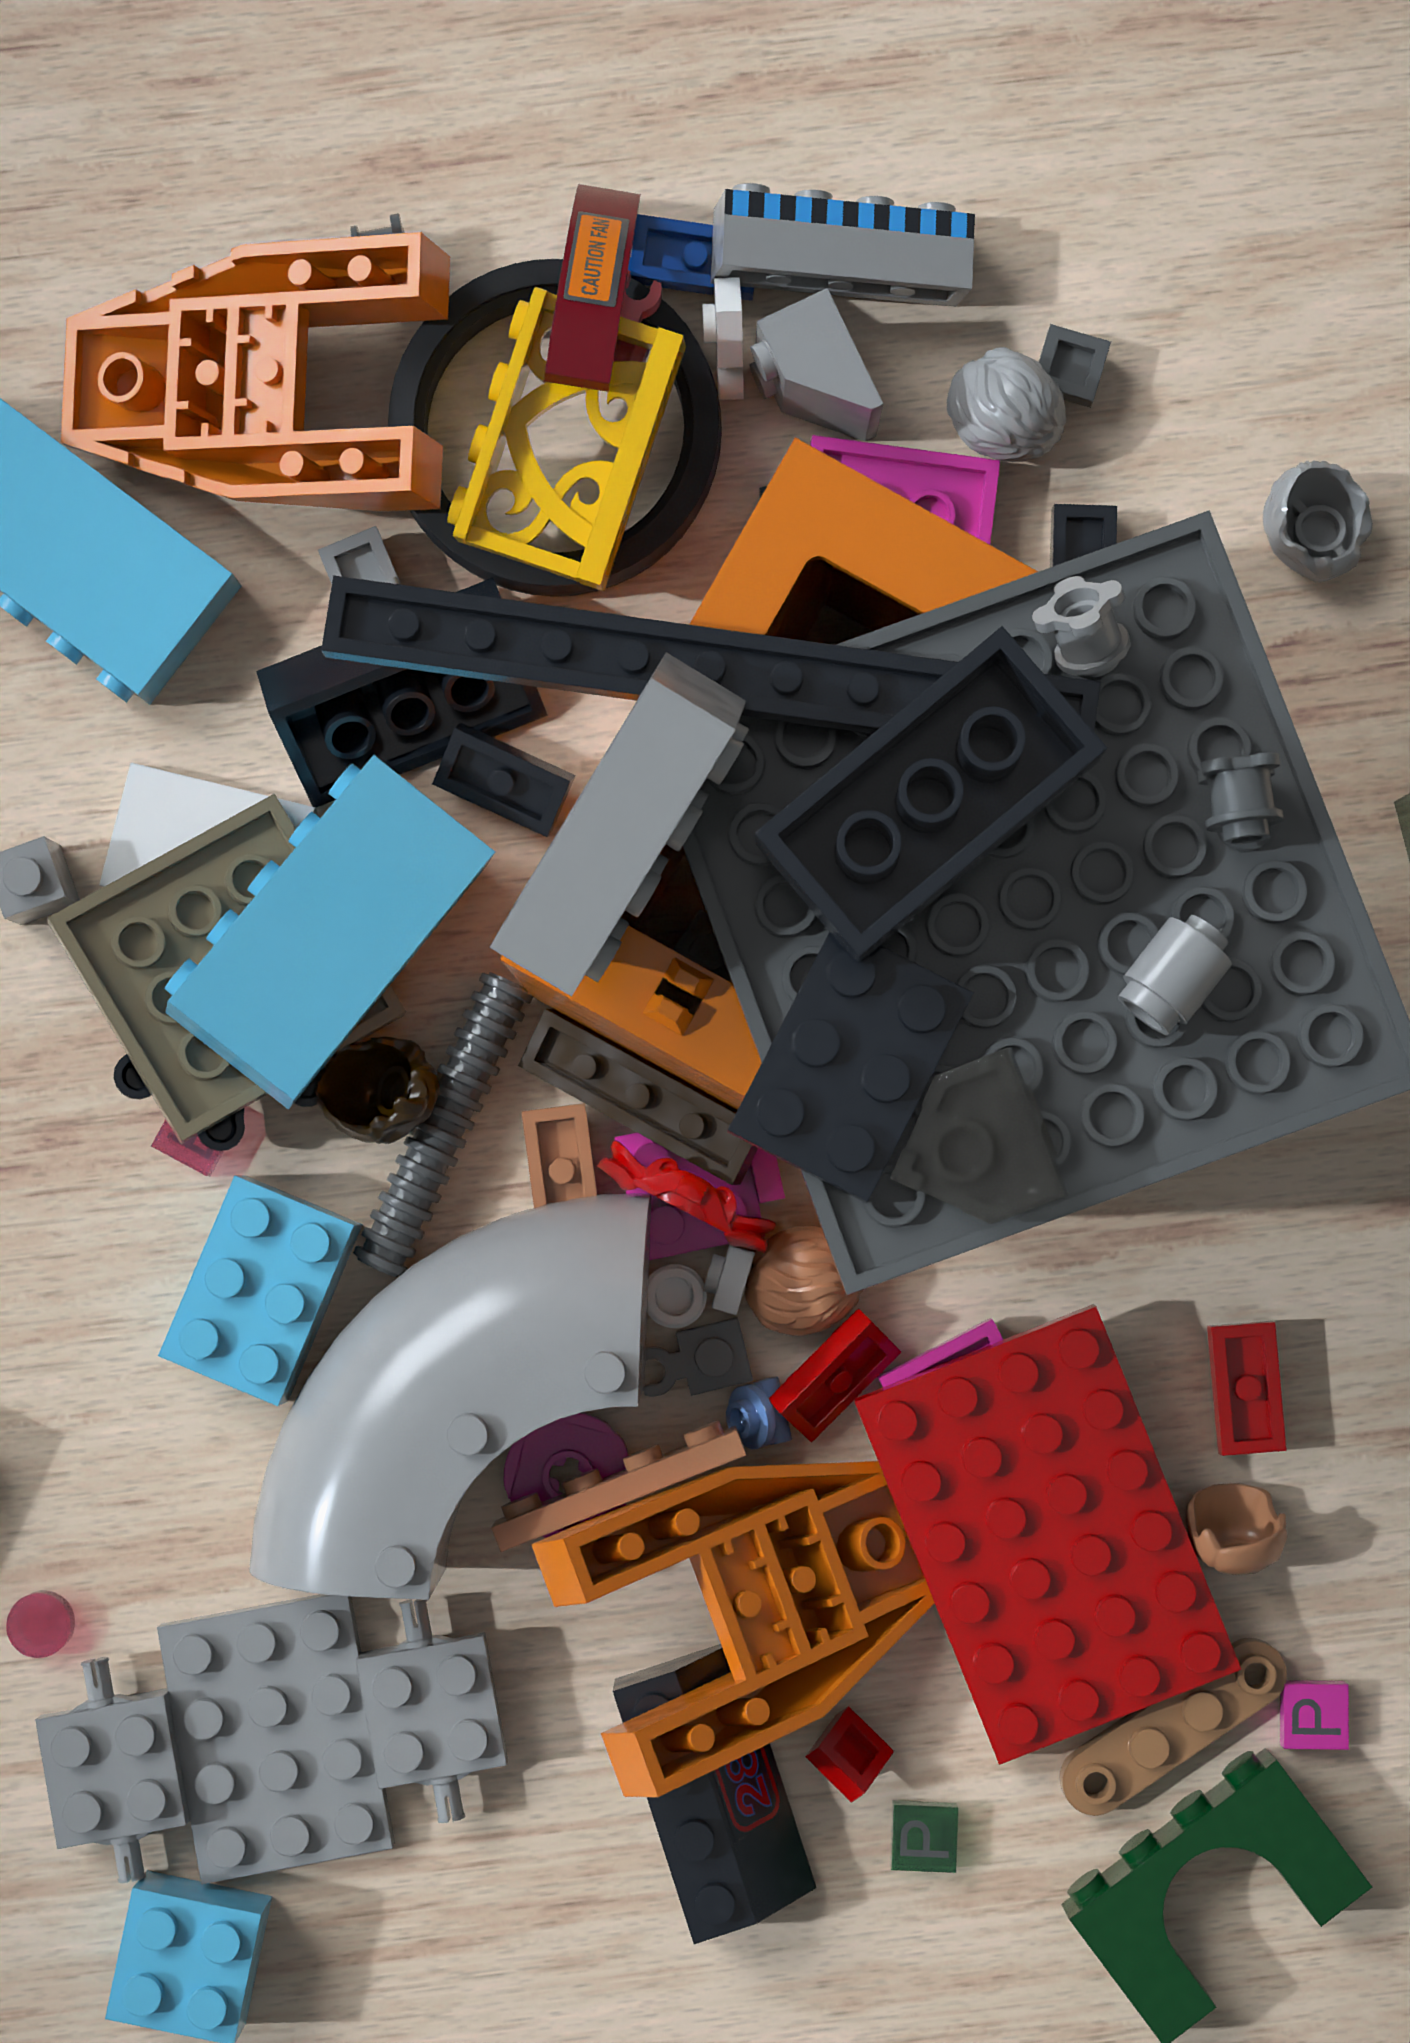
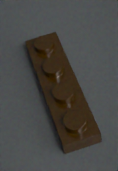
[518,1009,758,1185]

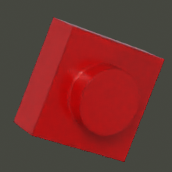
[805,1706,895,1803]

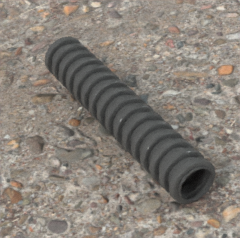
[353,972,533,1277]

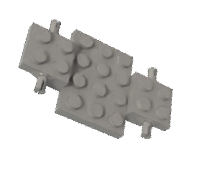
[35,1594,508,1884]

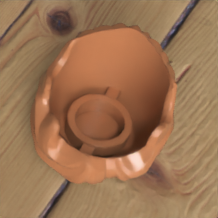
[745,1226,864,1336]

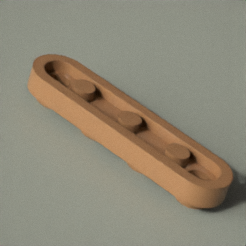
[1059,1638,1287,1816]

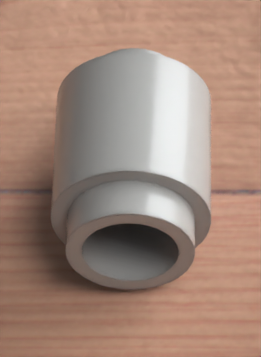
[1118,915,1232,1035]

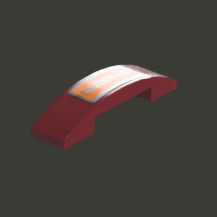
[544,184,641,392]

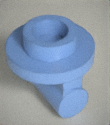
[726,1376,792,1449]

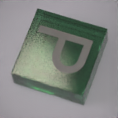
[890,1800,958,1873]

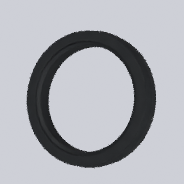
[388,259,722,597]

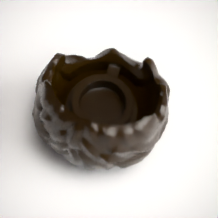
[314,1036,440,1144]

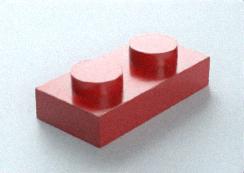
[768,1308,902,1443]
[1207,1321,1287,1456]

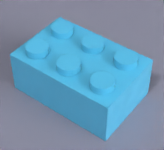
[158,1175,363,1406]

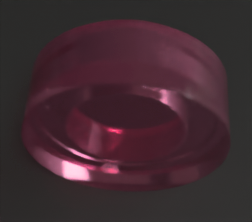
[6,1590,75,1658]

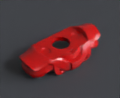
[597,1140,776,1253]

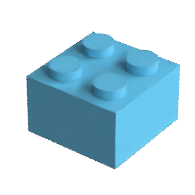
[105,1870,272,2043]

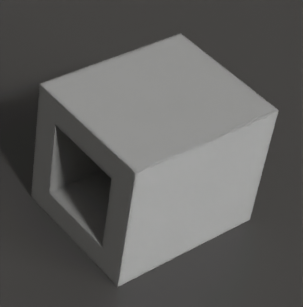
[0,836,80,925]

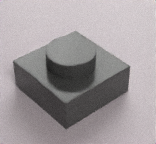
[1039,324,1111,408]

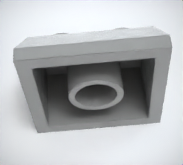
[749,288,883,442]

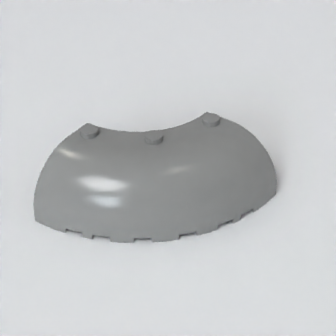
[249,1193,652,1600]

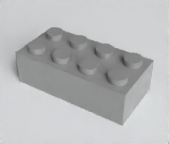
[489,652,749,997]

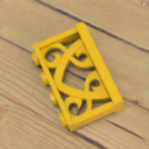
[447,287,686,591]

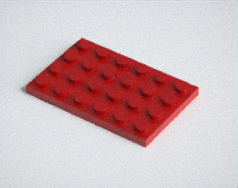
[854,1304,1242,1765]

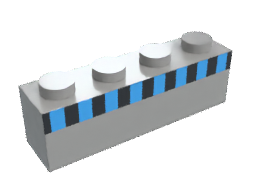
[711,183,975,307]

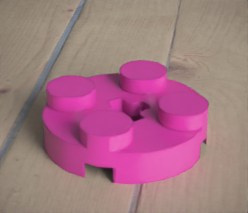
[504,1412,629,1538]

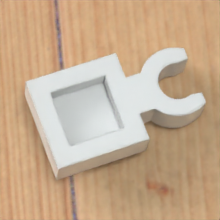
[702,277,744,400]

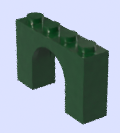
[1061,1748,1373,2043]

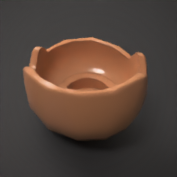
[1187,1483,1288,1575]

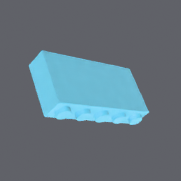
[0,398,242,705]
[164,755,495,1110]

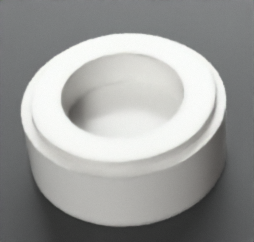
[647,1264,707,1328]

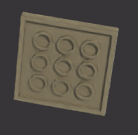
[48,794,406,1144]

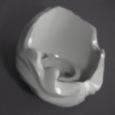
[947,347,1066,462]
[1263,460,1373,582]

